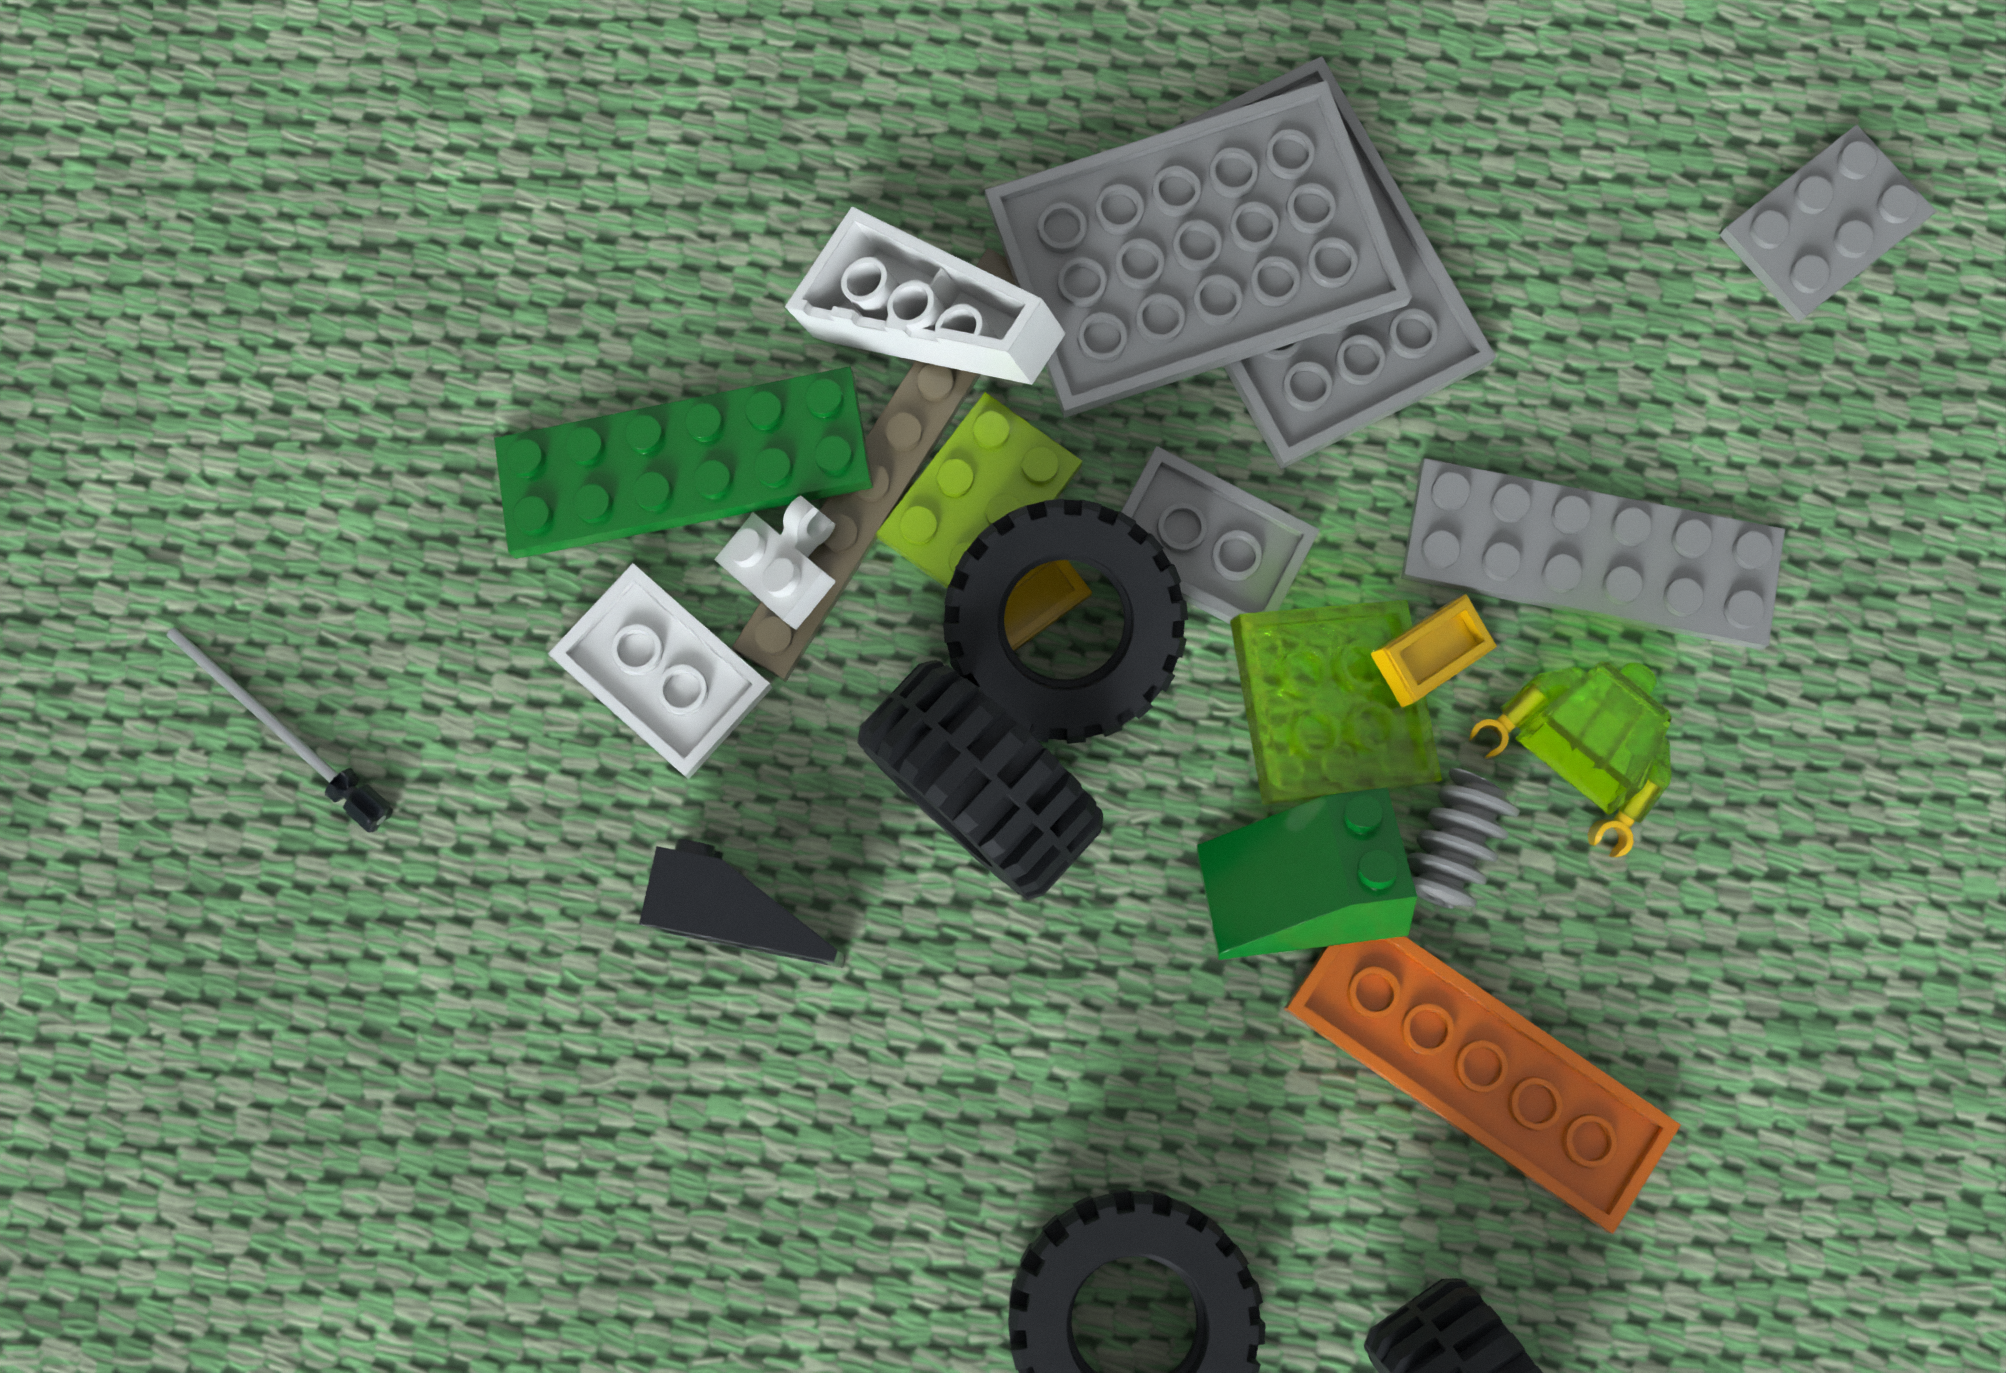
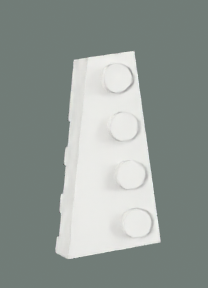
[785,207,1066,385]

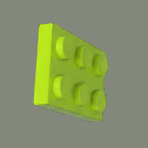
[876,392,1083,588]

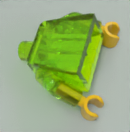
[1469,661,1672,857]

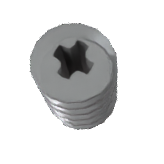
[1407,768,1520,909]

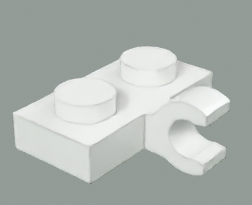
[714,496,836,630]

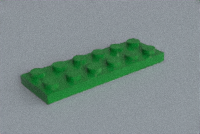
[494,366,873,559]

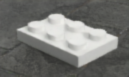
[548,563,772,780]

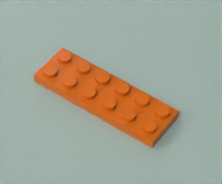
[1284,936,1681,1234]

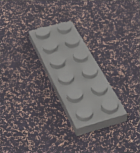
[1401,458,1785,650]

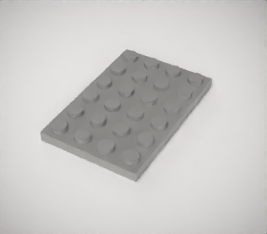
[1165,56,1496,470]
[985,80,1412,418]

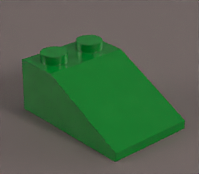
[1197,787,1417,960]

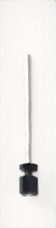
[167,627,393,833]

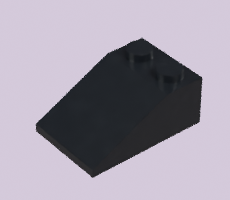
[639,839,846,968]

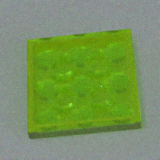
[1230,600,1442,805]

